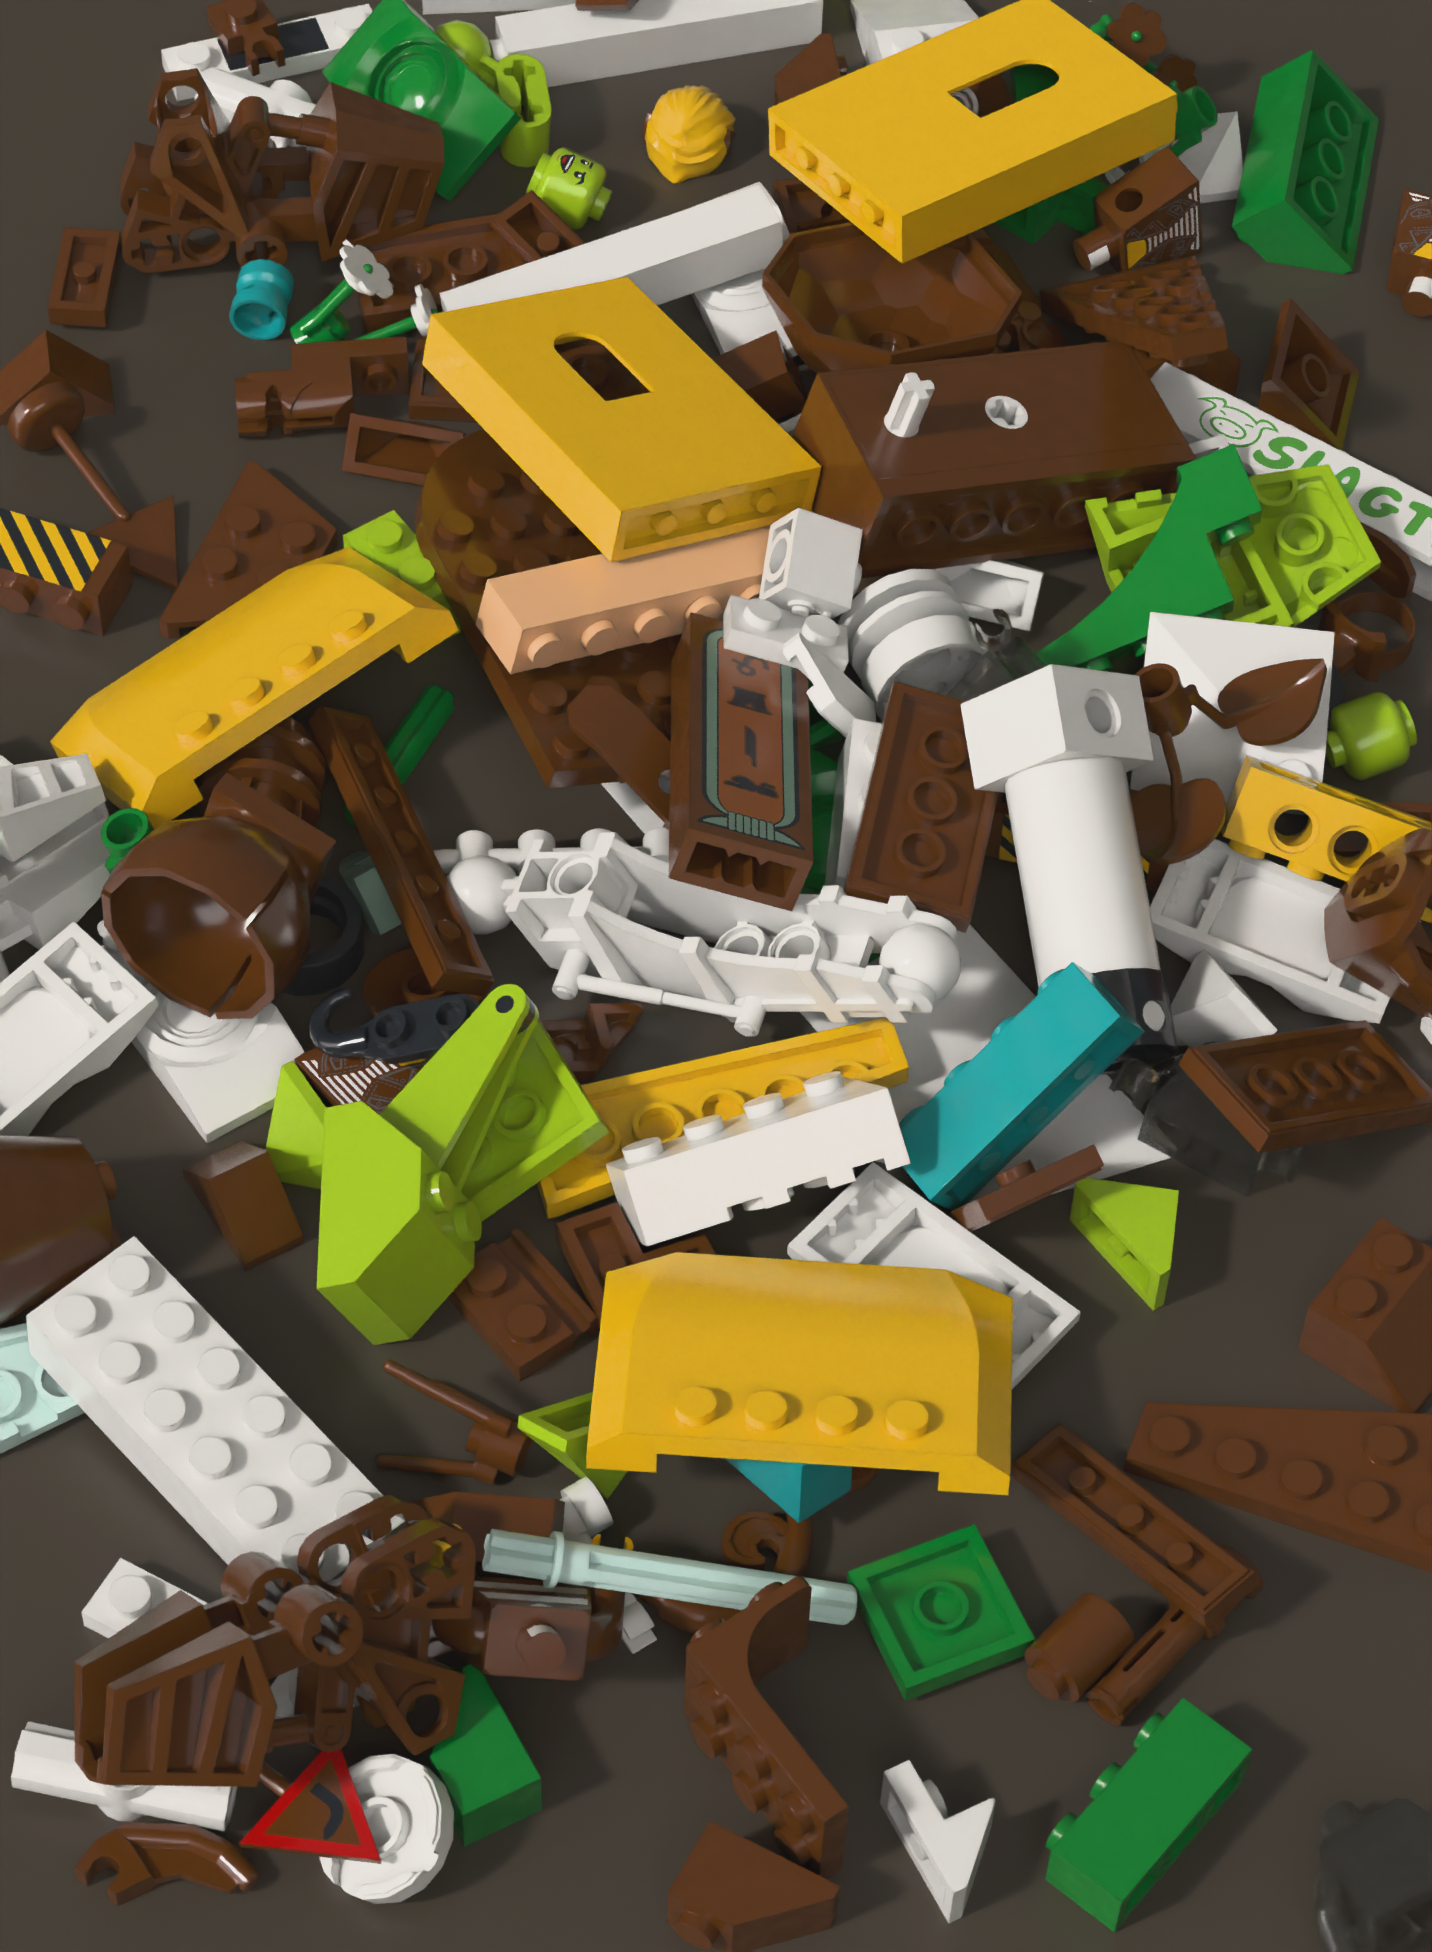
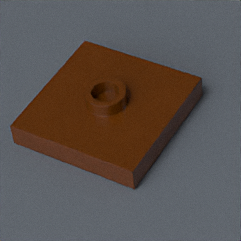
[946,1144,1104,1232]

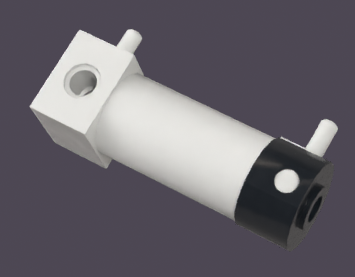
[960,664,1187,1075]

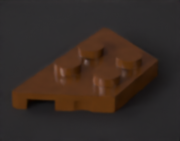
[159,460,338,639]

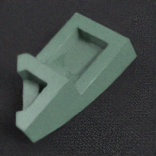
[339,851,402,935]

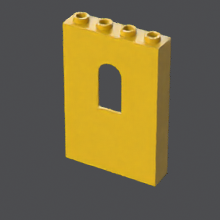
[768,0,1178,264]
[422,277,822,562]

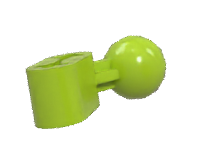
[435,20,552,168]

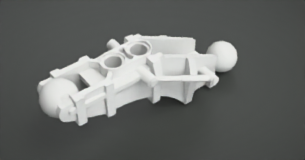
[446,832,961,1037]

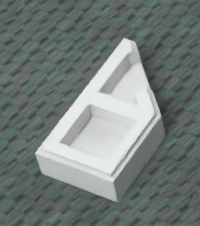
[783,633,876,738]

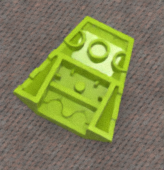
[1085,464,1381,628]

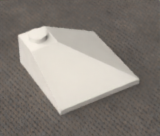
[1130,612,1335,815]

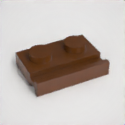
[447,1227,598,1382]

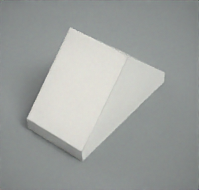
[1171,949,1278,1047]

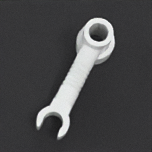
[559,1476,657,1654]

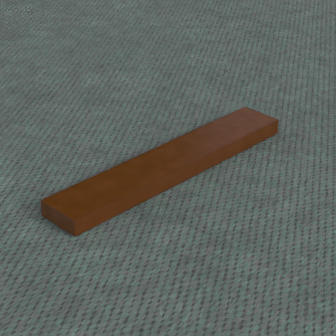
[308,706,495,997]

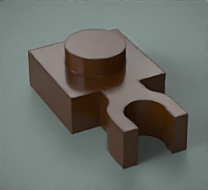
[206,0,286,76]

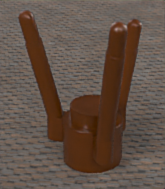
[375,1360,532,1485]

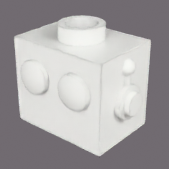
[759,508,863,619]

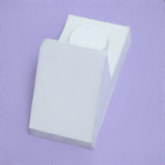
[880,1760,996,1923]

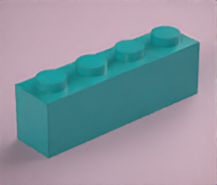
[899,962,1145,1211]

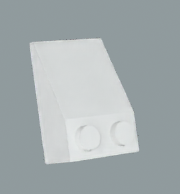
[850,0,979,103]

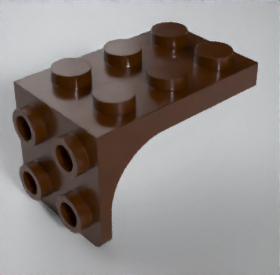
[684,1576,849,1879]

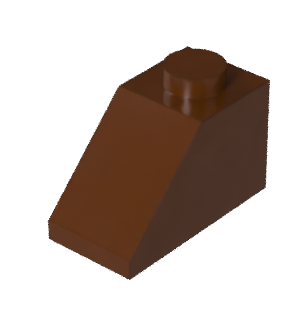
[667,1821,840,1952]

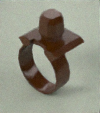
[1319,591,1416,682]

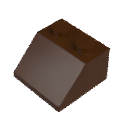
[1298,1217,1432,1413]

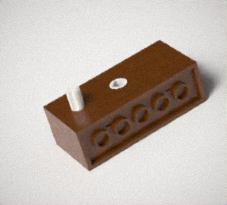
[792,341,1197,578]

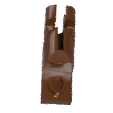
[234,337,410,438]

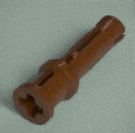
[1086,1545,1263,1726]

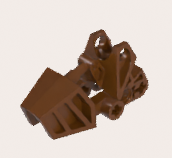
[119,68,444,273]
[74,1495,476,1787]

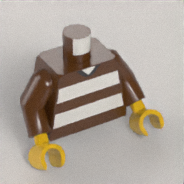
[430,1523,634,1681]

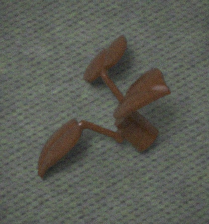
[1131,658,1327,864]

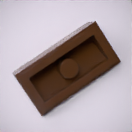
[489,190,585,263]

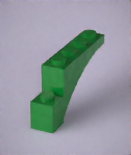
[998,444,1262,686]

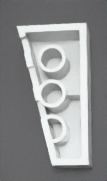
[606,1071,910,1246]

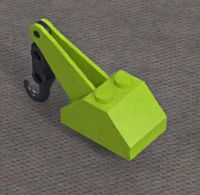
[309,984,539,1345]

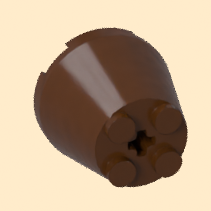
[0,1136,121,1324]

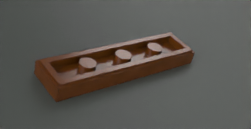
[1011,1423,1257,1629]

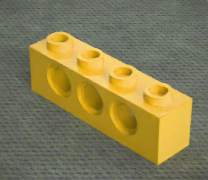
[1221,755,1432,923]

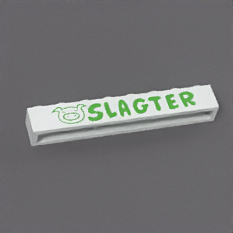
[1150,362,1432,602]

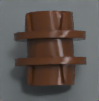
[197,716,326,827]

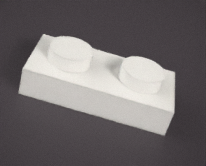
[723,595,849,673]

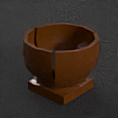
[101,772,336,1019]

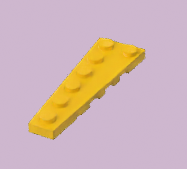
[537,1017,909,1219]

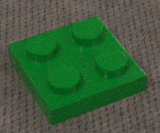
[847,1524,1035,1701]

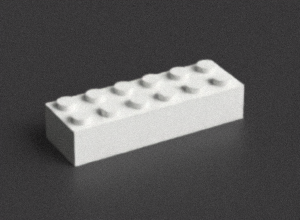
[26,1236,406,1581]

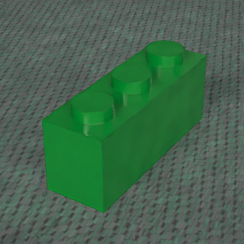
[1045,1698,1252,1933]

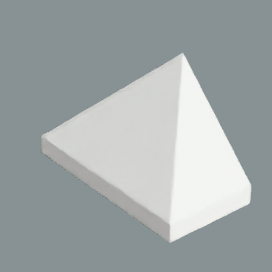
[1169,111,1243,203]
[932,560,1044,631]

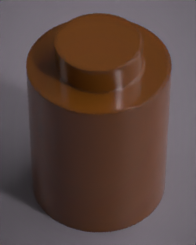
[1025,1592,1134,1702]

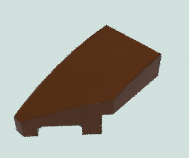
[540,1002,643,1083]

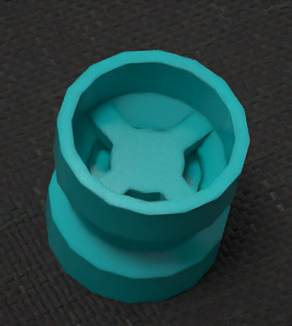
[229,259,294,340]

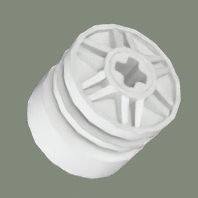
[838,569,994,723]

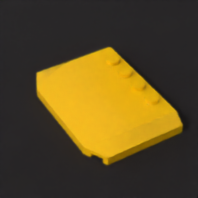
[50,547,458,829]
[586,1252,1013,1496]

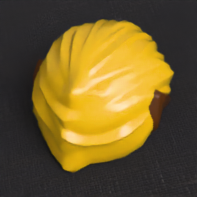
[642,85,736,184]

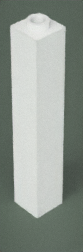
[489,0,823,87]
[440,184,783,312]

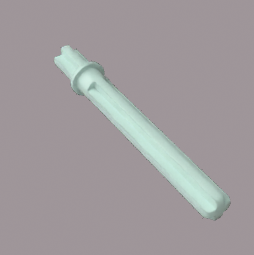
[482,1529,857,1625]

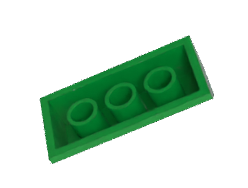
[1232,49,1379,274]

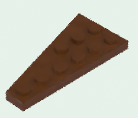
[1040,255,1228,367]
[1123,1402,1432,1573]

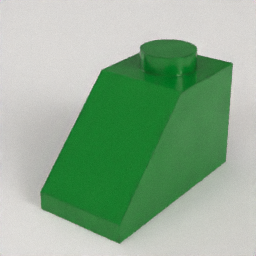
[430,1664,542,1847]

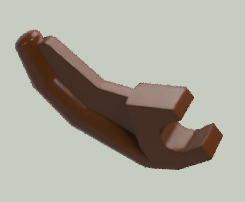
[74,1821,259,1906]

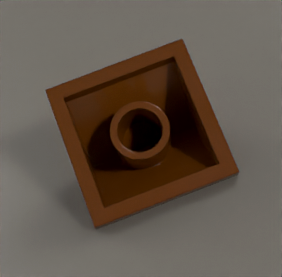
[1258,299,1360,450]

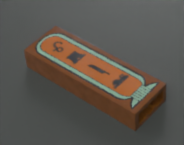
[669,612,813,911]

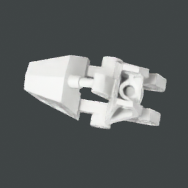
[0,753,110,983]

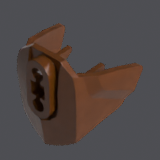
[1324,828,1432,1019]

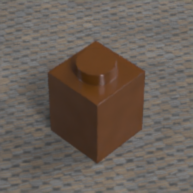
[714,330,807,420]

